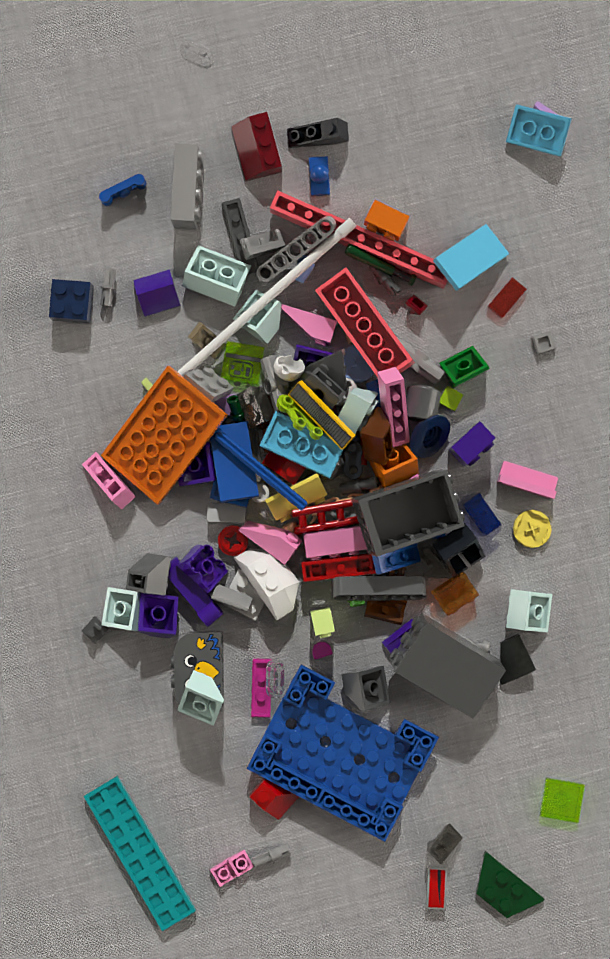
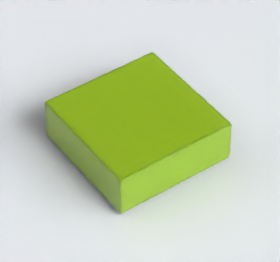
[440,386,464,412]

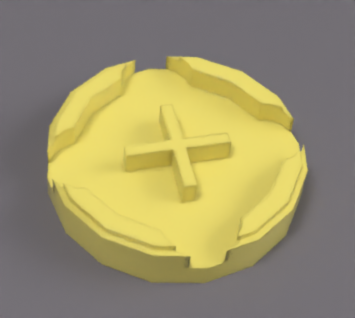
[513,510,552,548]

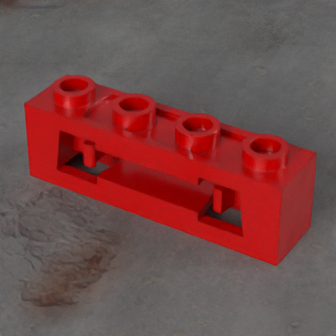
[301,553,376,582]

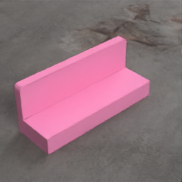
[497,461,558,499]

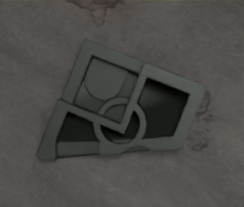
[500,634,536,685]

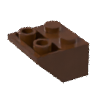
[360,407,393,465]

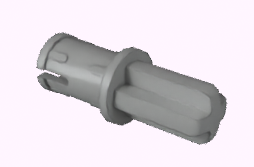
[100,268,116,307]
[252,843,291,868]

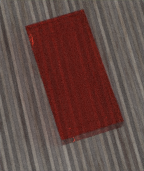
[487,277,527,319]

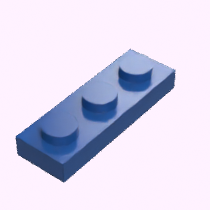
[372,543,421,575]

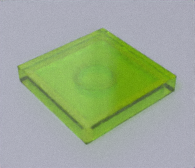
[539,777,585,823]

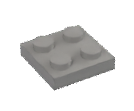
[183,365,234,402]

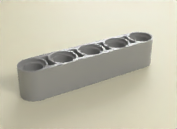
[257,216,336,282]

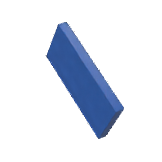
[210,422,259,503]

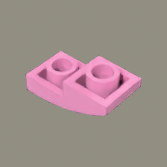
[209,850,254,887]

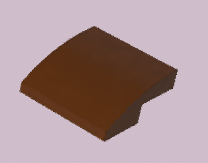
[364,600,408,625]

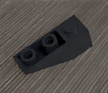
[287,117,349,148]

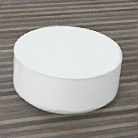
[252,484,269,503]

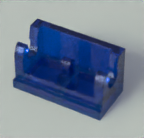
[462,493,501,536]

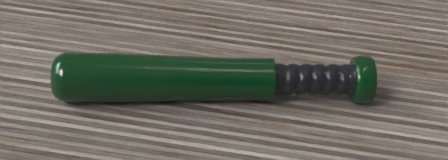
[345,244,417,286]

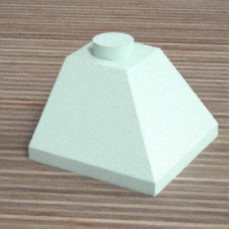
[233,290,281,343]
[177,670,224,726]

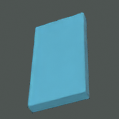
[433,224,509,291]
[259,411,344,479]

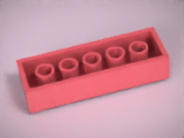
[315,267,415,378]

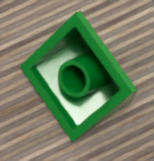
[439,346,490,389]

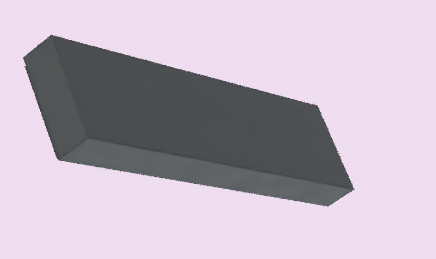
[222,198,259,275]

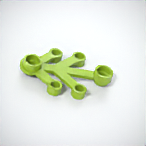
[276,395,323,440]

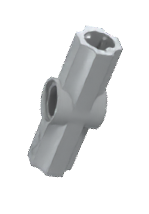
[398,338,445,385]
[260,355,288,414]

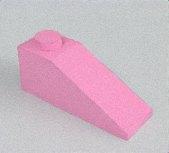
[281,304,337,347]
[82,452,136,509]
[239,521,303,565]

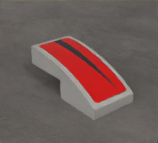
[426,867,447,910]

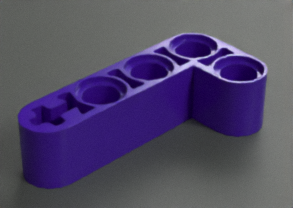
[168,556,224,627]

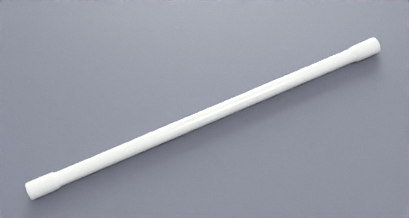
[177,218,357,376]

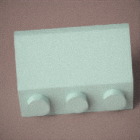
[182,245,251,306]

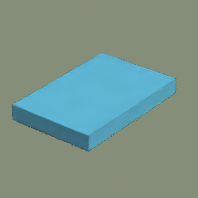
[506,104,572,157]

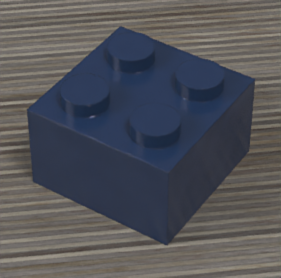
[49,279,94,323]

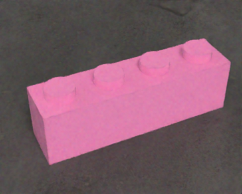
[377,367,410,447]
[302,525,368,560]

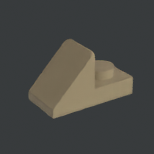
[188,322,226,359]

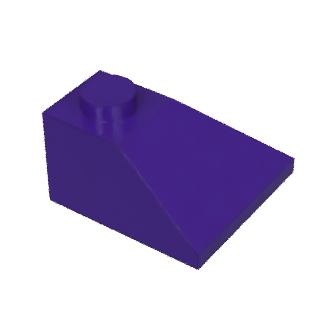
[138,593,178,638]

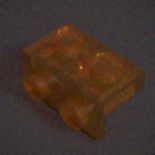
[431,572,479,616]

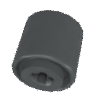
[406,385,441,422]

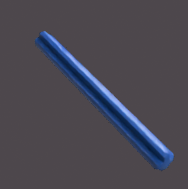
[215,431,308,511]

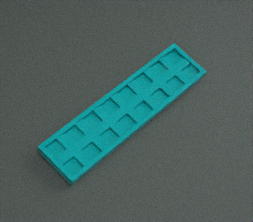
[83,775,196,931]

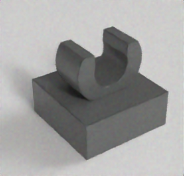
[82,616,109,644]

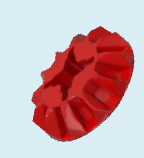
[218,525,248,556]

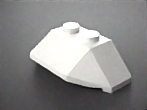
[234,548,299,620]

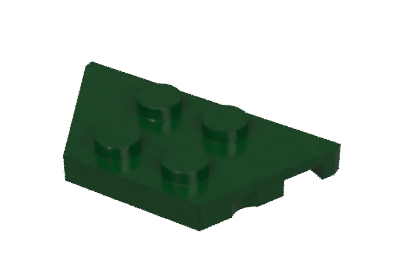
[476,850,545,918]

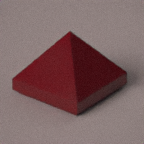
[405,294,428,315]

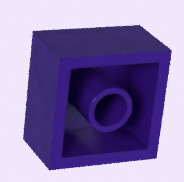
[448,421,496,467]

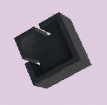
[433,523,486,578]

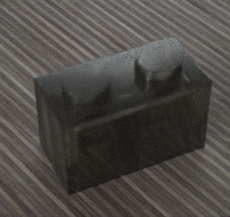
[237,386,274,430]

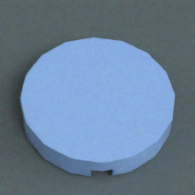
[344,345,374,383]

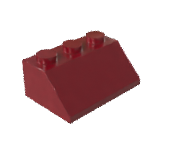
[231,112,282,182]

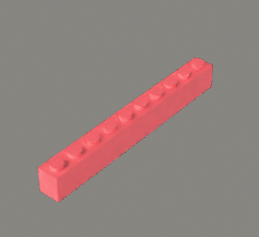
[270,190,448,289]

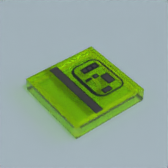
[221,341,264,385]

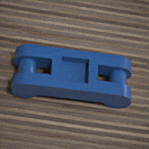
[99,174,147,206]

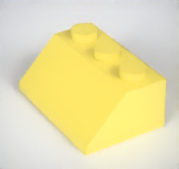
[265,473,327,523]

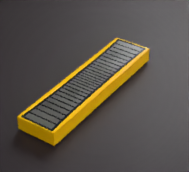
[288,380,356,450]

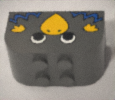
[171,631,224,712]

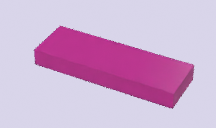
[251,658,272,717]

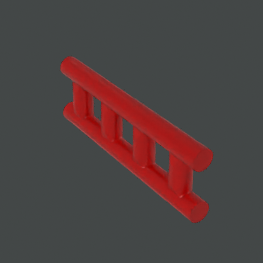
[291,499,359,535]

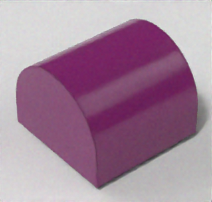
[312,641,333,660]

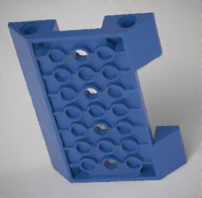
[247,665,439,842]

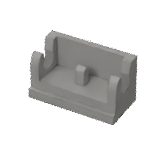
[239,229,285,260]

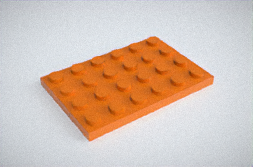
[101,366,228,505]

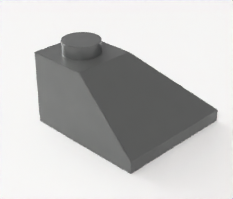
[341,665,390,711]

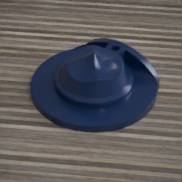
[410,415,450,458]

